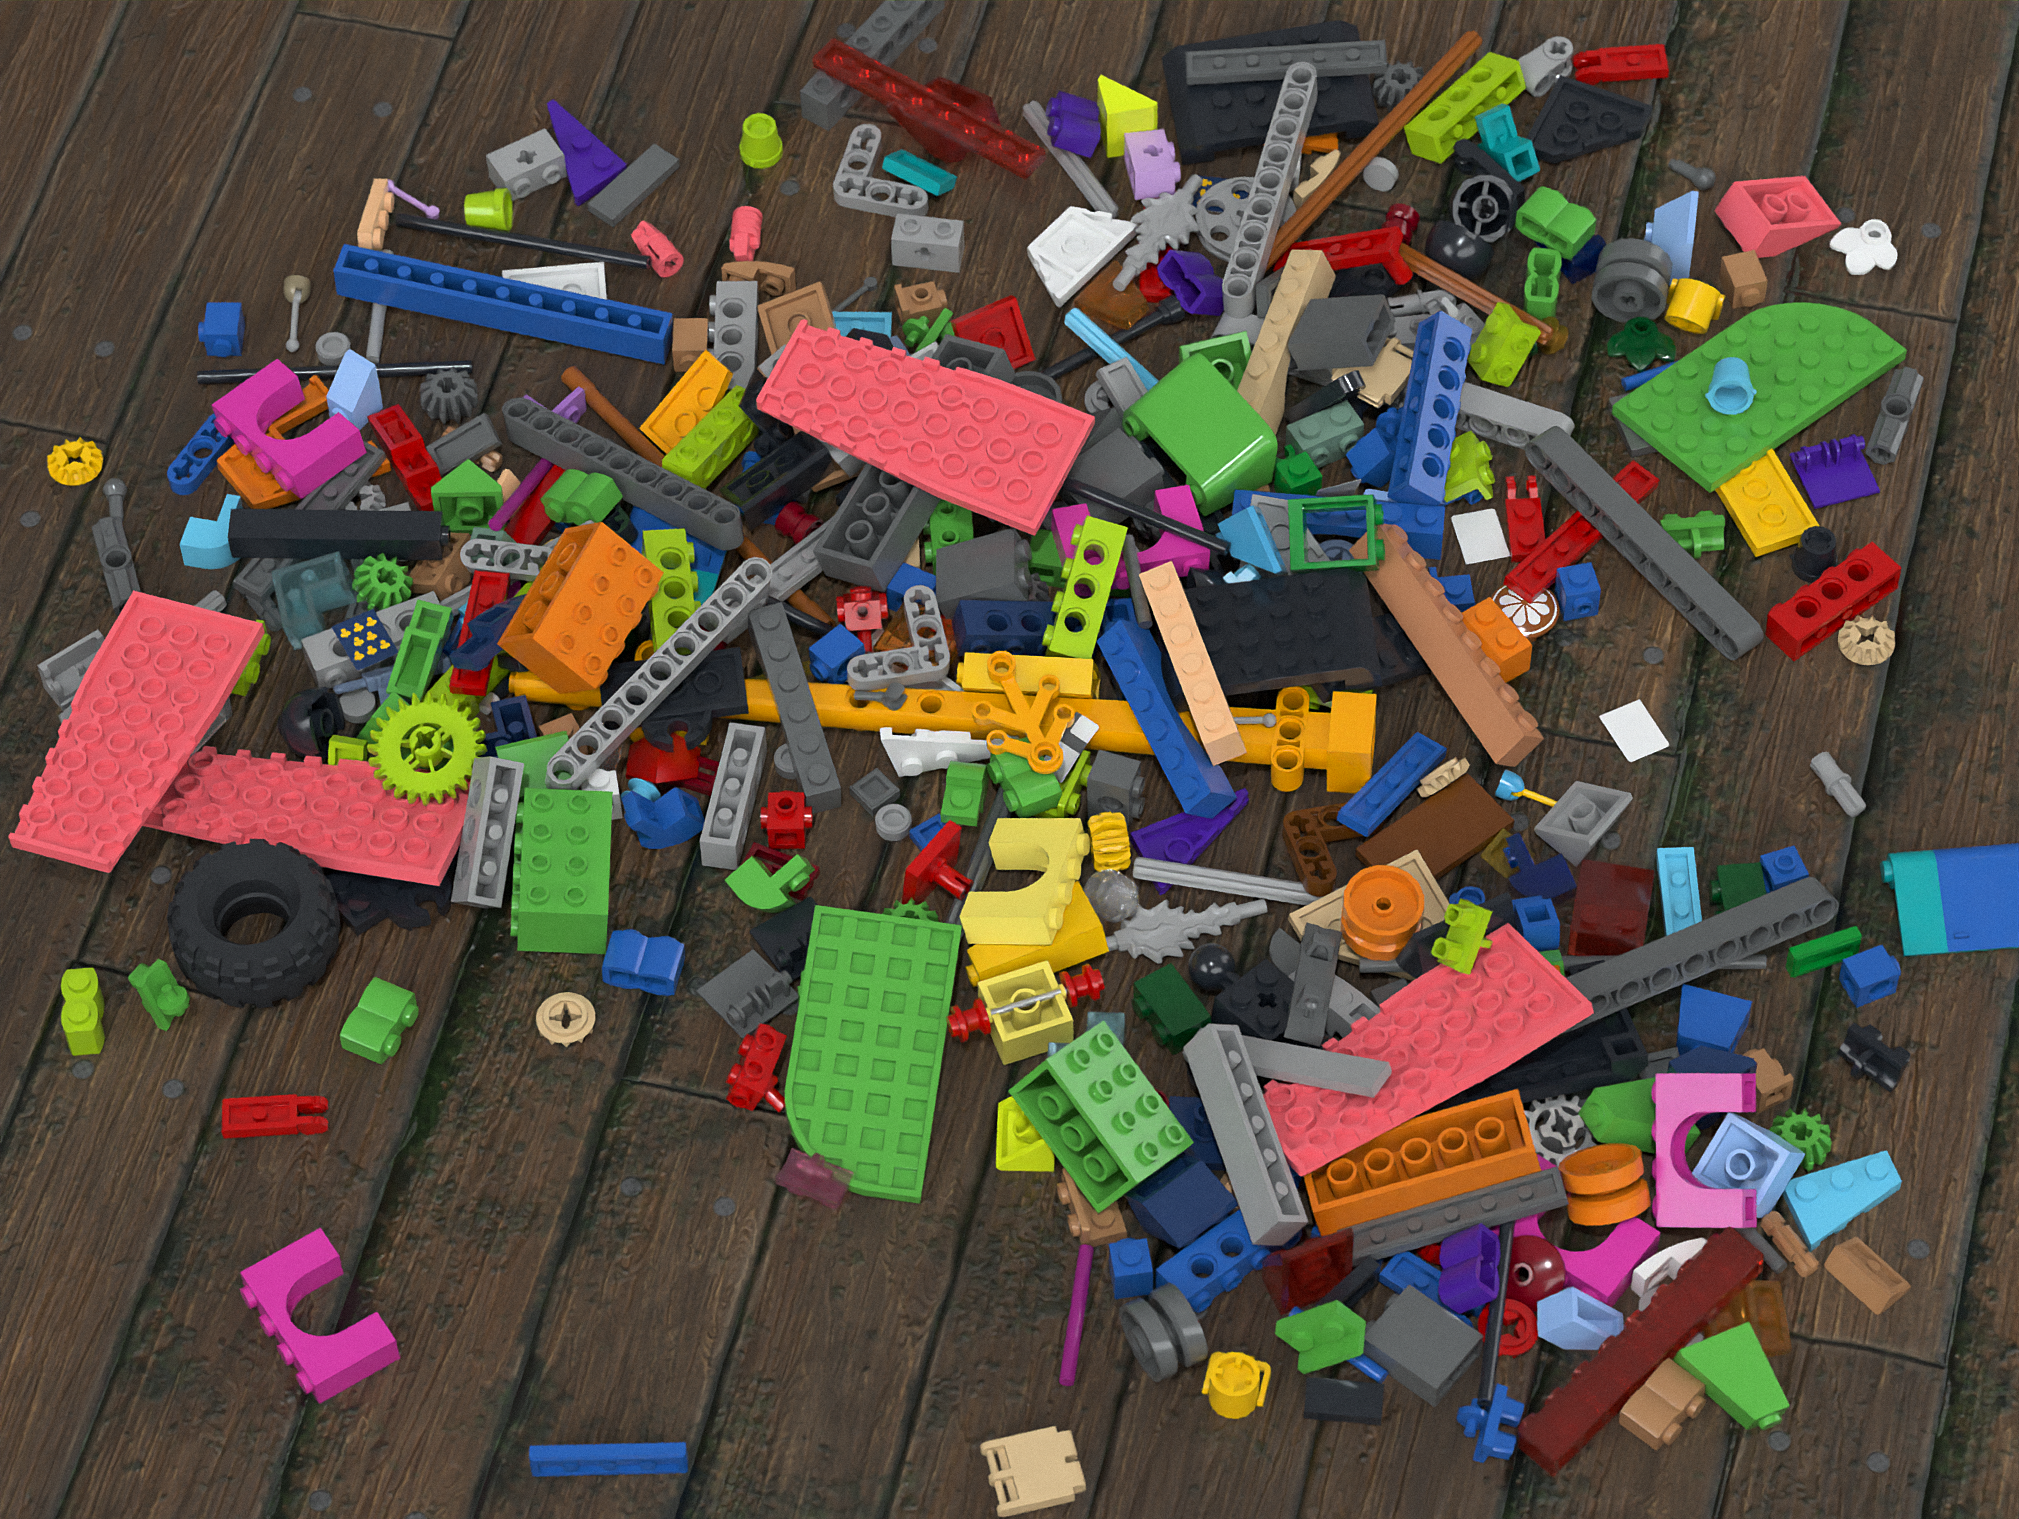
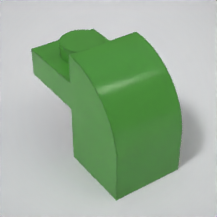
[941,760,989,827]
[725,854,815,913]

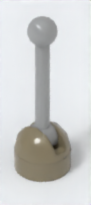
[283,275,311,352]

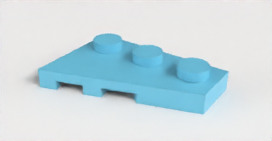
[1782,1150,1902,1252]

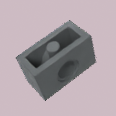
[1087,750,1145,830]

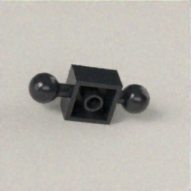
[1188,943,1333,1050]

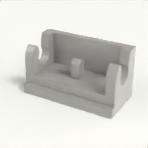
[37,629,105,711]

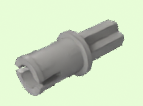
[1387,289,1456,317]
[1810,752,1866,817]

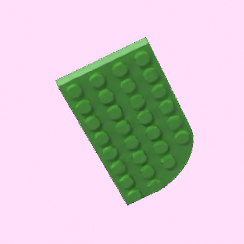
[1612,302,1907,493]
[785,905,962,1204]

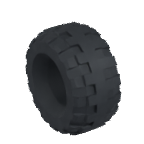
[167,839,341,1008]

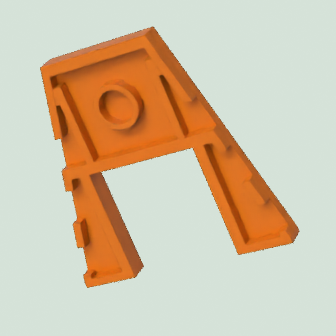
[216,375,391,509]

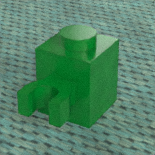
[1274,444,1323,496]

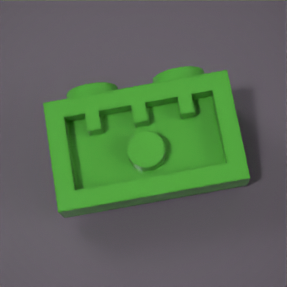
[1275,1300,1366,1374]

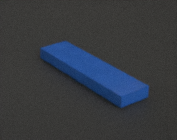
[1337,732,1447,837]
[529,1442,688,1477]

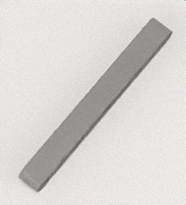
[1222,62,1318,319]
[545,557,773,790]

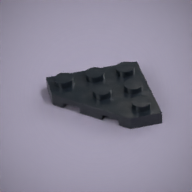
[1526,75,1653,164]

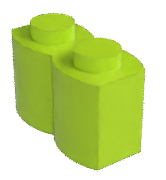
[61,967,105,1056]

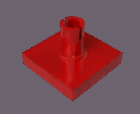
[950,295,1035,369]
[902,820,974,905]

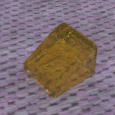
[1480,828,1536,879]

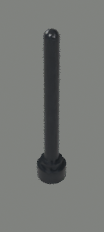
[1040,295,1185,380]

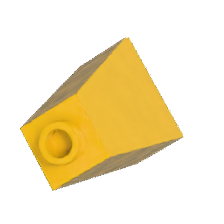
[957,652,1101,699]
[965,881,1109,987]

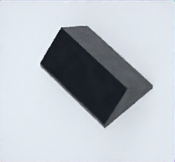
[719,431,835,531]
[1395,892,1518,979]

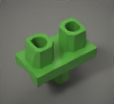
[902,308,955,353]
[1660,511,1725,559]
[128,959,190,1031]

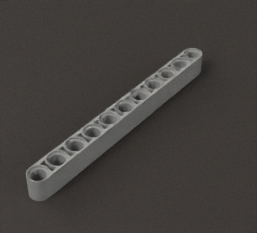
[1211,311,1574,450]

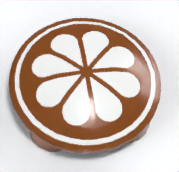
[1491,585,1560,643]

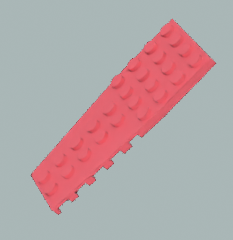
[756,319,1095,536]
[8,591,265,873]
[142,746,471,886]
[1263,923,1594,1176]

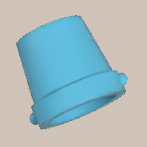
[1705,357,1757,415]

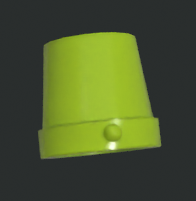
[739,113,783,169]
[464,188,513,232]

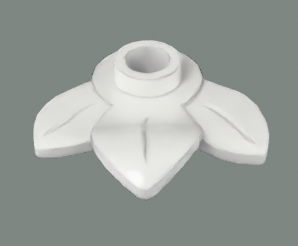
[1830,219,1897,275]

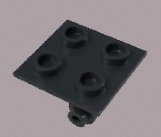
[738,368,794,456]
[749,896,818,982]

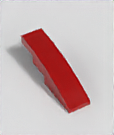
[367,404,442,511]

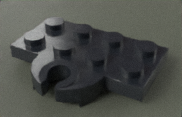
[1310,613,1431,703]
[600,647,749,753]
[325,846,460,936]

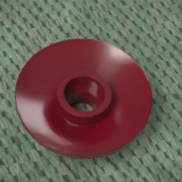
[1506,1235,1566,1312]

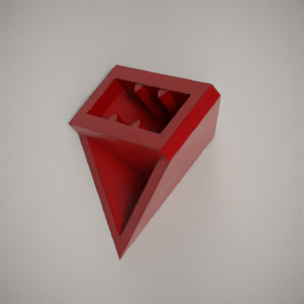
[626,732,701,784]

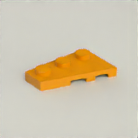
[639,349,734,454]

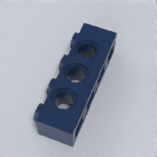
[951,600,1103,658]

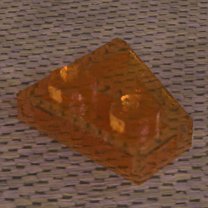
[1074,260,1149,330]

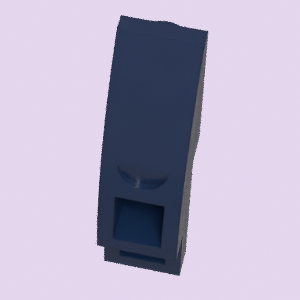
[449,594,526,671]

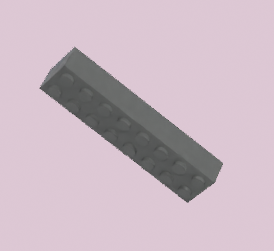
[813,334,1016,592]

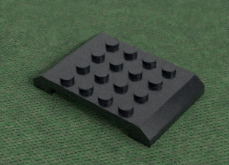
[1162,20,1379,166]
[1156,568,1382,712]
[1428,960,1648,1112]

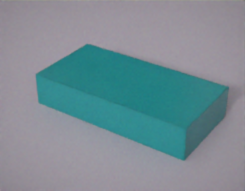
[882,149,957,196]

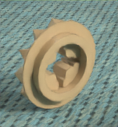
[1838,614,1895,665]
[1417,757,1469,797]
[536,992,596,1047]

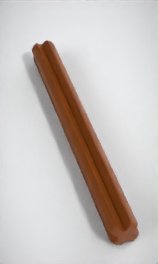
[1399,242,1554,345]

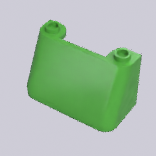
[1122,353,1278,516]

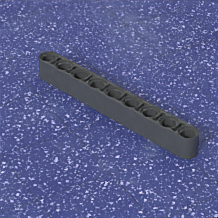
[502,397,744,550]
[1525,426,1764,660]
[1561,877,1839,1034]

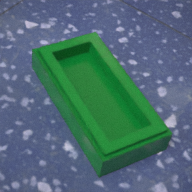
[1785,926,1862,978]

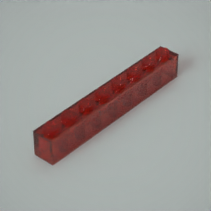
[1518,1226,1764,1477]

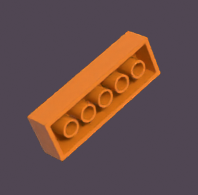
[1304,1089,1541,1237]

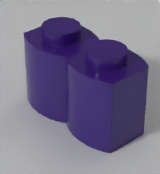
[1045,90,1101,158]
[1157,250,1224,316]
[1438,1223,1500,1314]

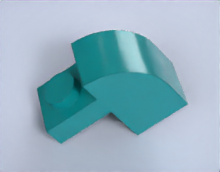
[1475,103,1540,182]

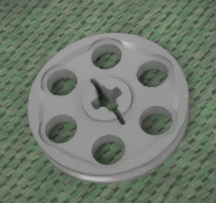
[1196,177,1296,262]

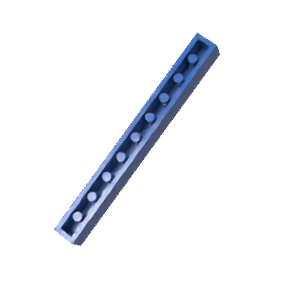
[333,244,673,364]

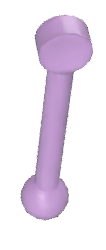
[388,180,440,219]

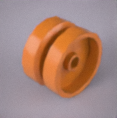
[1340,865,1424,961]
[1559,1143,1651,1225]

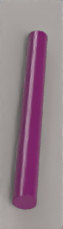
[488,458,554,531]
[1059,1244,1094,1386]

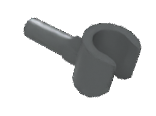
[854,682,907,711]

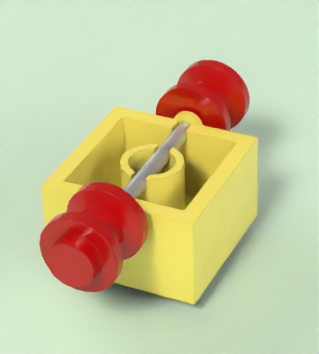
[946,960,1105,1065]

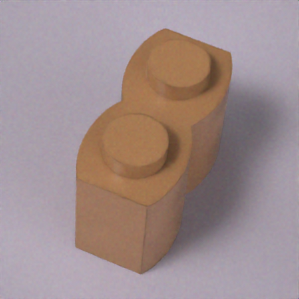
[1619,1358,1706,1450]

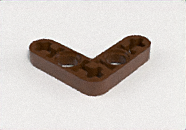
[1282,802,1384,897]

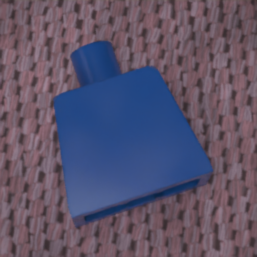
[1676,984,1752,1056]

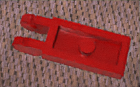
[1572,44,1669,85]
[1505,475,1545,563]
[222,1094,328,1139]

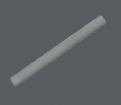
[366,249,393,364]

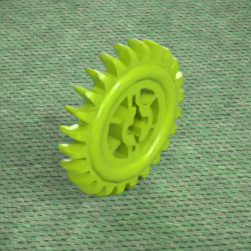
[367,691,487,806]

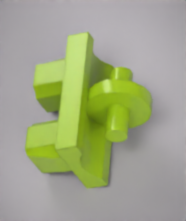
[1431,898,1493,975]

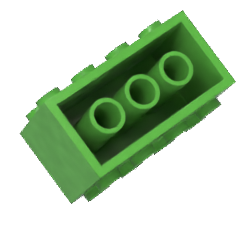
[511,788,613,954]
[1008,1020,1194,1214]

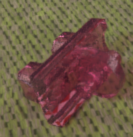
[776,1148,854,1209]

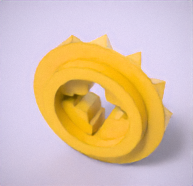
[47,437,103,486]

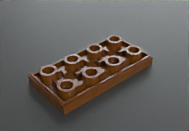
[1355,773,1515,880]

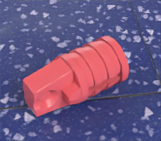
[730,206,763,262]
[631,221,684,278]

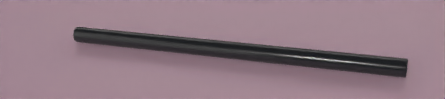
[395,213,652,270]
[197,360,473,385]
[1061,476,1231,556]
[1477,1220,1516,1406]

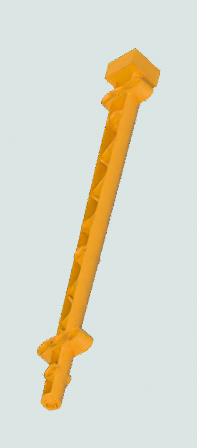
[509,640,1377,794]

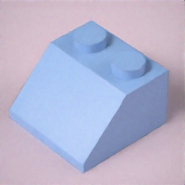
[1645,191,1699,285]
[1692,1112,1805,1218]

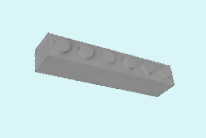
[1183,1024,1308,1245]

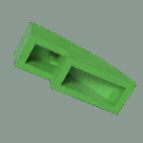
[386,599,454,702]

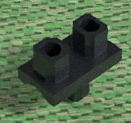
[1837,1023,1911,1092]

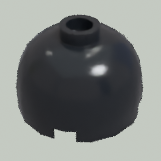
[1449,175,1518,242]
[1425,220,1495,281]
[278,687,344,759]

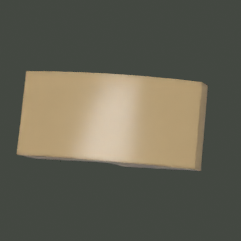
[1293,149,1340,211]

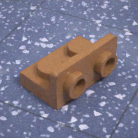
[408,533,474,601]
[1057,1168,1127,1247]

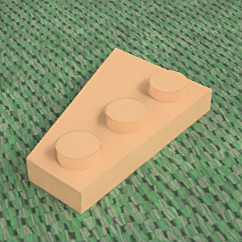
[357,178,394,251]

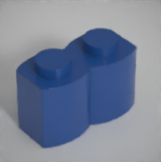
[602,929,685,996]

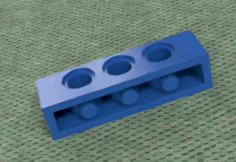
[1156,1209,1303,1313]

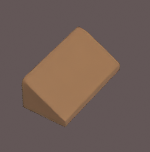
[1824,1237,1912,1315]

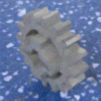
[1524,1094,1598,1167]

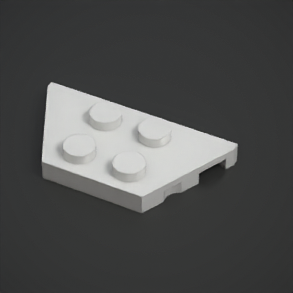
[1027,206,1141,308]

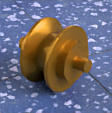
[1536,316,1569,355]

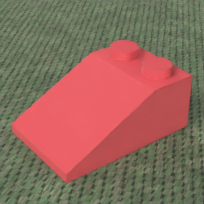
[1714,176,1841,258]

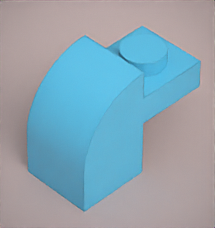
[180,494,243,569]

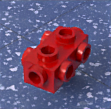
[836,586,888,654]
[725,1023,787,1113]

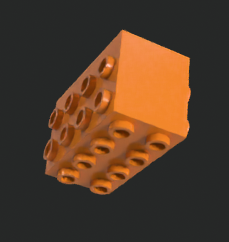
[497,522,664,694]

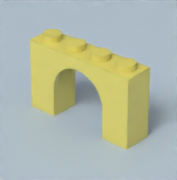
[959,818,1090,945]

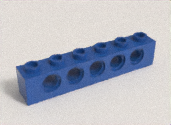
[1387,310,1472,506]

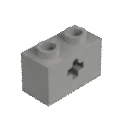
[486,129,567,201]
[891,213,965,273]

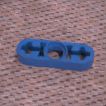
[167,413,235,495]

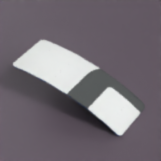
[1044,712,1099,783]

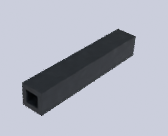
[227,509,451,560]

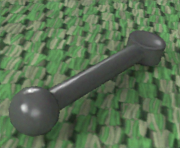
[831,277,877,312]

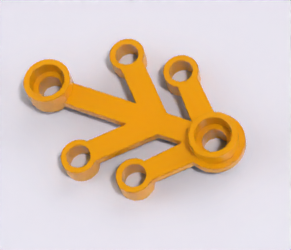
[972,651,1075,774]

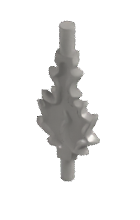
[1113,174,1203,291]
[1105,899,1267,964]

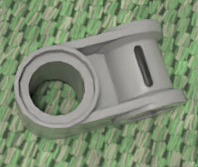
[1518,36,1573,97]

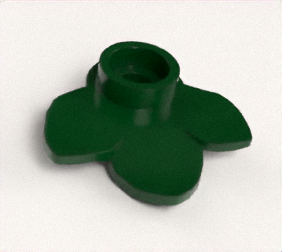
[1607,317,1676,373]

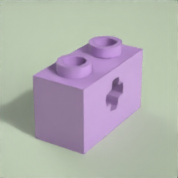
[1124,129,1181,200]

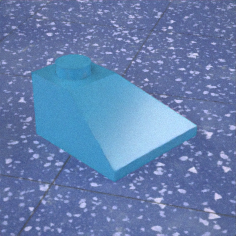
[1216,505,1288,575]

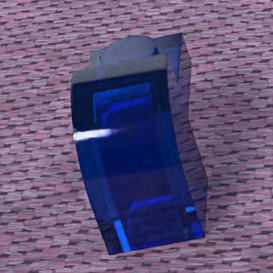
[1503,832,1577,899]

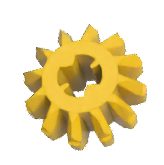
[1088,811,1131,874]

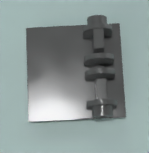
[696,949,798,1039]

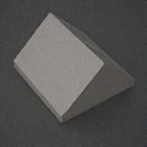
[1534,781,1633,867]

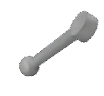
[1233,713,1277,727]

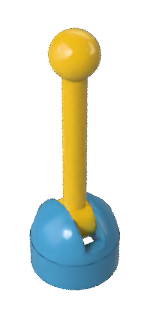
[1495,769,1558,807]

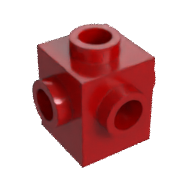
[761,790,813,849]

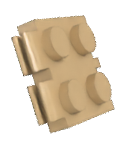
[1331,337,1414,408]
[980,1426,1086,1517]

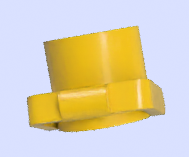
[1664,278,1725,334]
[1202,1352,1271,1419]

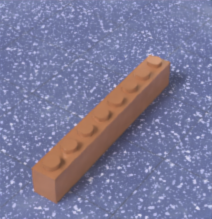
[1349,523,1544,767]

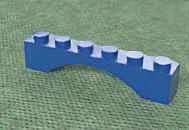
[1232,489,1445,560]
[1096,619,1237,819]

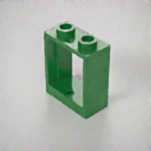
[1288,494,1385,575]

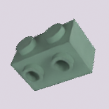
[1285,400,1364,468]

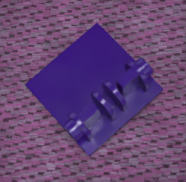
[1789,434,1880,509]

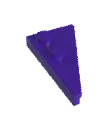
[547,99,627,207]
[1130,788,1249,895]

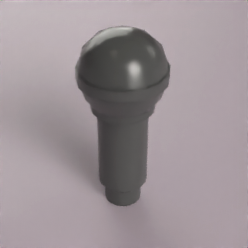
[1668,158,1716,190]
[103,478,127,521]

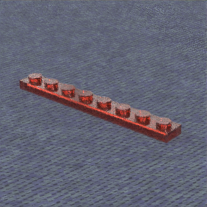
[813,38,1046,180]

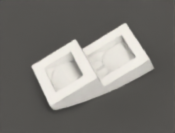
[1631,1238,1708,1297]

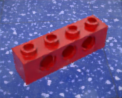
[1765,542,1902,662]

